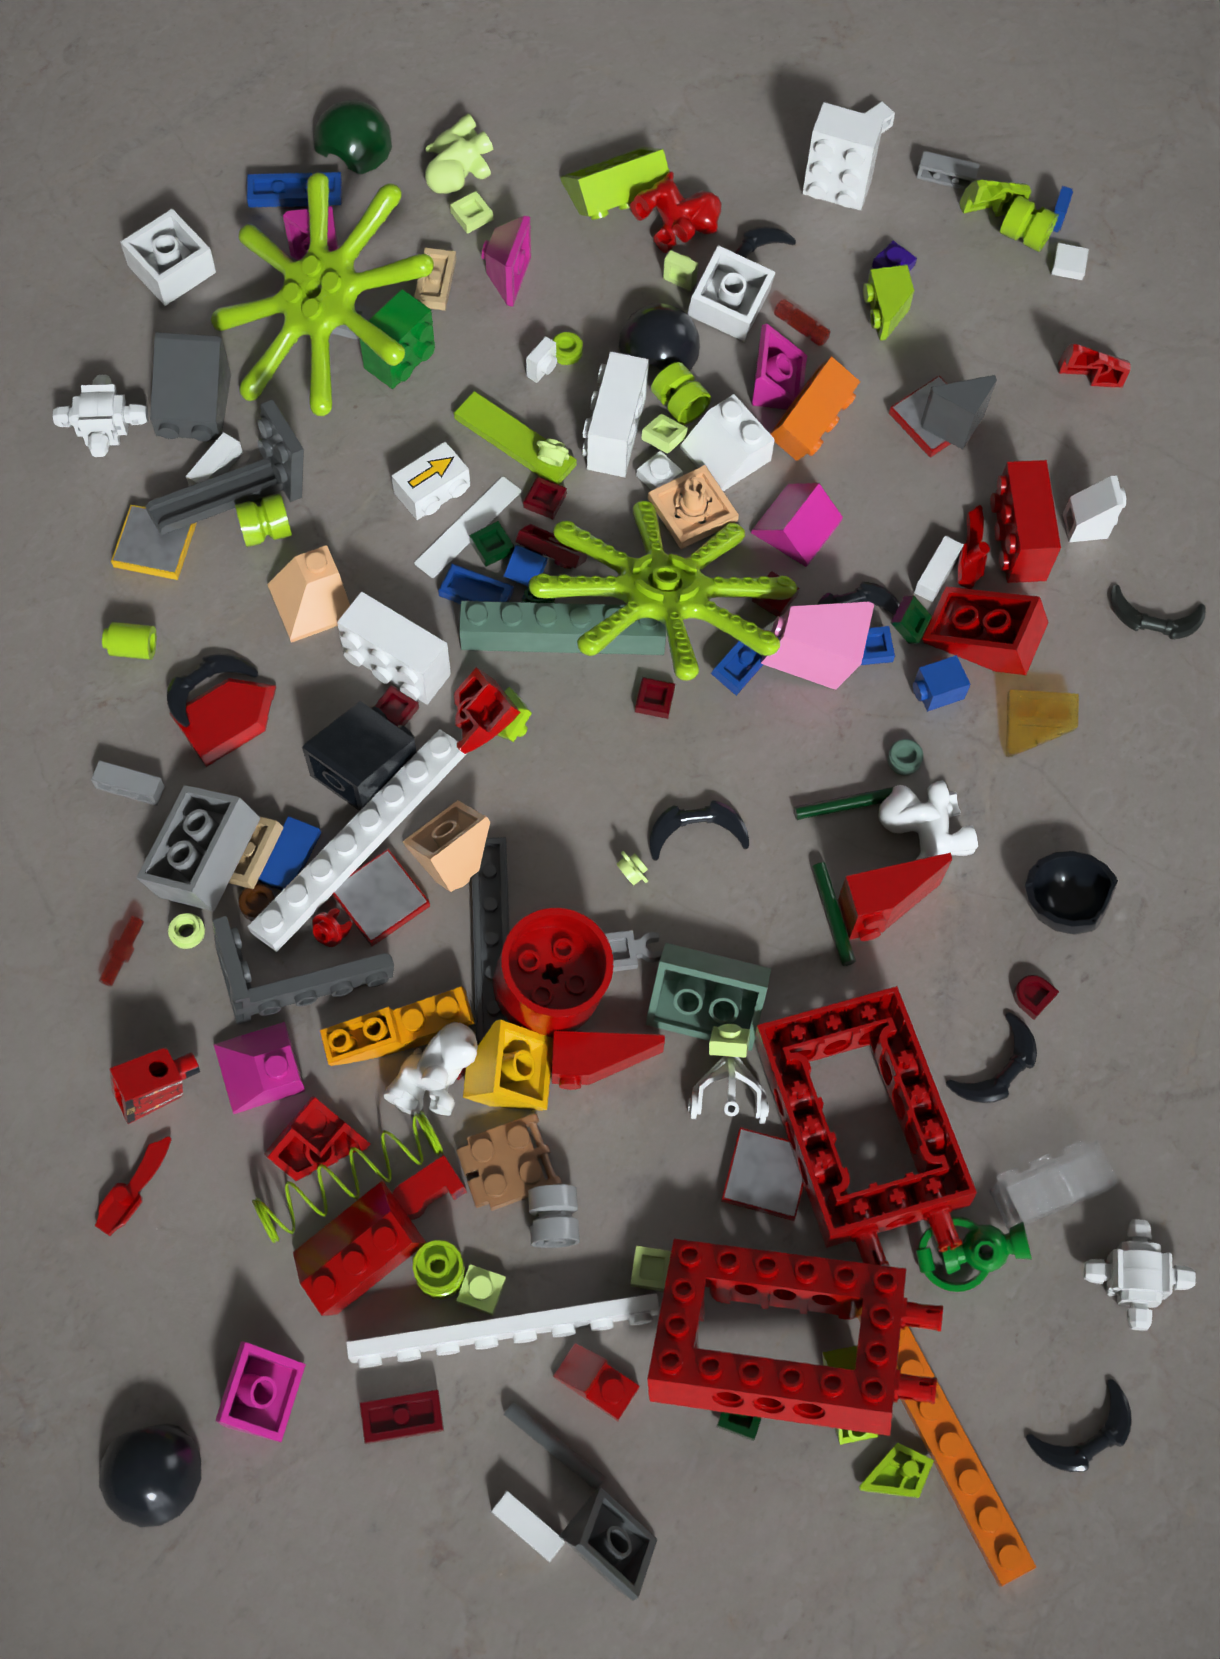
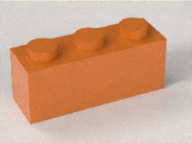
[770,356,860,461]

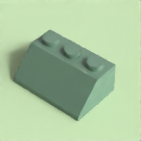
[645,943,772,1051]

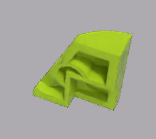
[959,180,1032,217]

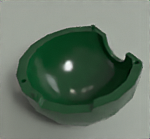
[314,100,392,174]

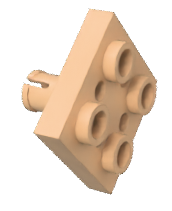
[648,465,739,549]

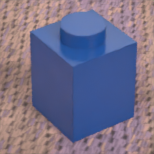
[913,655,971,712]

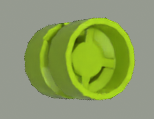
[1000,195,1059,252]
[651,362,711,425]
[235,493,292,547]
[412,1240,465,1300]

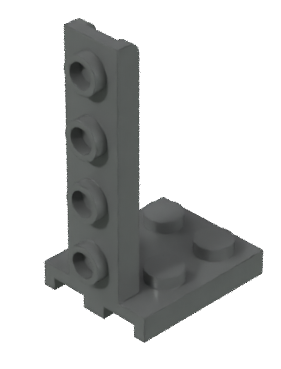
[146,400,304,535]
[212,916,394,1025]

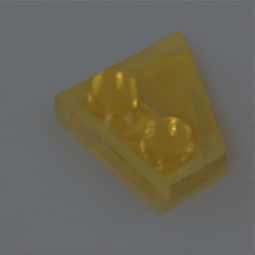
[1006,689,1079,757]

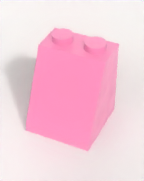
[761,602,874,690]

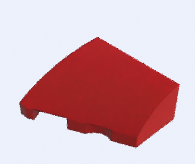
[1058,344,1131,388]
[454,667,521,754]
[264,1096,370,1181]

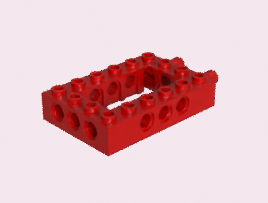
[754,986,977,1266]
[647,1239,943,1436]

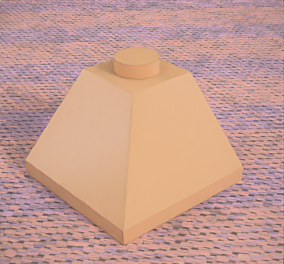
[267,545,350,643]
[402,800,490,892]

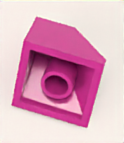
[482,216,531,307]
[214,1022,305,1114]

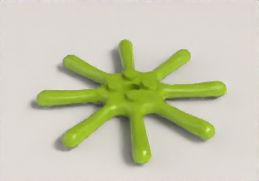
[211,172,434,417]
[528,501,797,681]

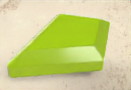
[496,687,532,742]
[859,1443,934,1498]

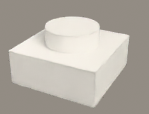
[526,336,557,383]
[636,450,683,490]

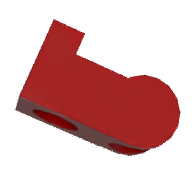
[392,1155,467,1220]

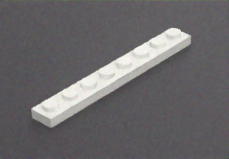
[248,729,467,952]
[346,1293,659,1368]

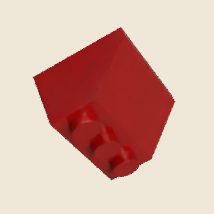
[293,1181,426,1316]

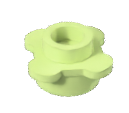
[537,439,570,466]
[616,851,648,886]

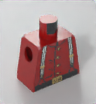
[109,1048,200,1124]

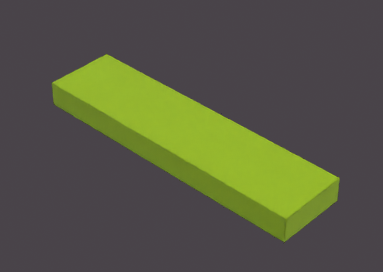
[454,391,577,485]

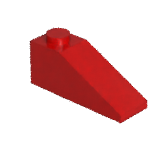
[552,1031,665,1090]

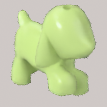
[425,113,493,194]

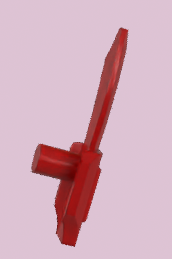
[958,505,990,589]
[94,1136,172,1237]

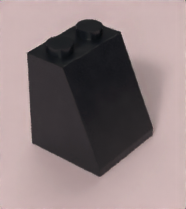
[302,701,417,811]

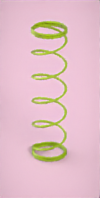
[252,1111,443,1243]

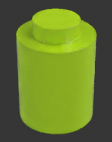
[102,622,157,660]

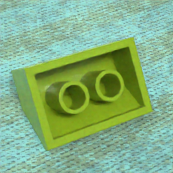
[560,147,669,220]

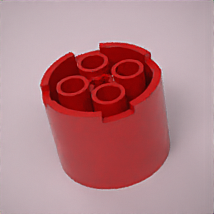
[493,908,614,1038]

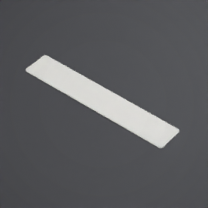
[414,477,522,578]

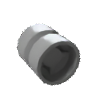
[528,1185,580,1248]

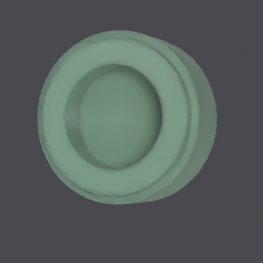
[887,739,923,775]

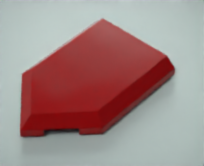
[169,678,276,767]

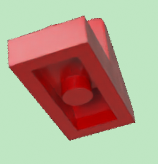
[553,1343,640,1421]

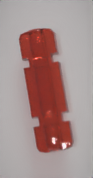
[774,299,831,346]

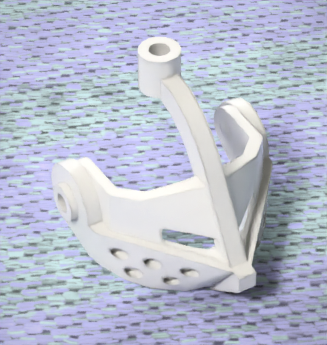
[688,1056,769,1124]

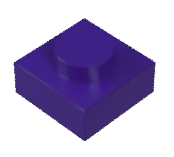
[872,241,917,271]

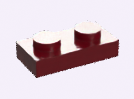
[516,524,587,569]
[360,1389,444,1445]

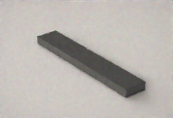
[472,837,511,1045]

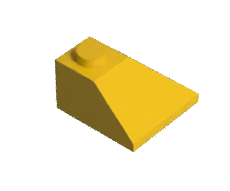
[463,1019,553,1111]

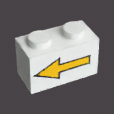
[392,442,470,520]

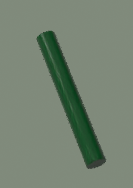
[794,787,893,820]
[812,862,856,966]

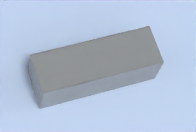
[917,151,980,190]
[91,760,165,806]

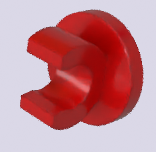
[312,908,353,947]

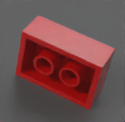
[990,460,1061,583]

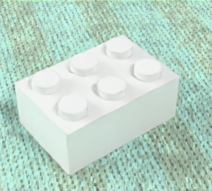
[803,102,884,211]
[582,352,649,477]
[337,592,451,705]

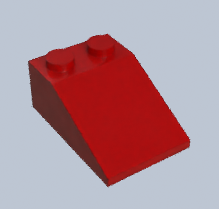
[922,587,1049,675]
[837,852,952,941]

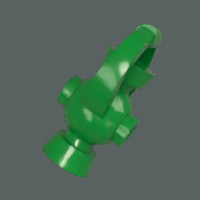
[915,1216,1032,1292]

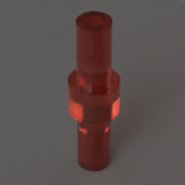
[99,916,144,987]

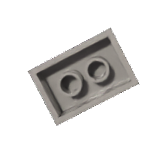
[136,785,260,911]

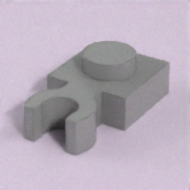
[605,930,662,972]

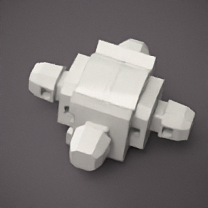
[53,375,148,457]
[1083,1219,1196,1331]

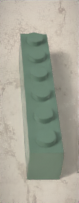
[460,601,666,655]

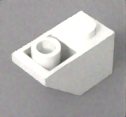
[1063,475,1126,542]

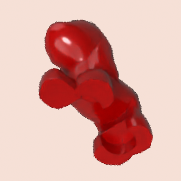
[630,172,722,253]

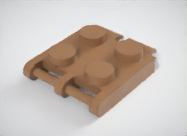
[456,1114,562,1211]

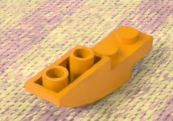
[320,986,475,1066]

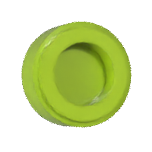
[552,332,583,365]

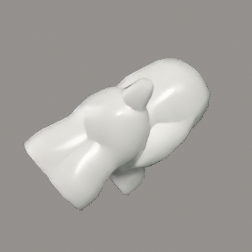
[878,780,978,860]
[384,1022,478,1116]

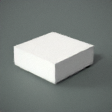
[1052,243,1089,280]

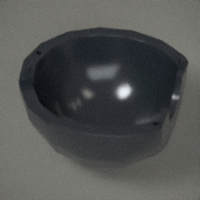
[619,303,700,371]
[1025,851,1118,935]
[99,1424,201,1528]

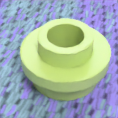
[168,913,205,949]

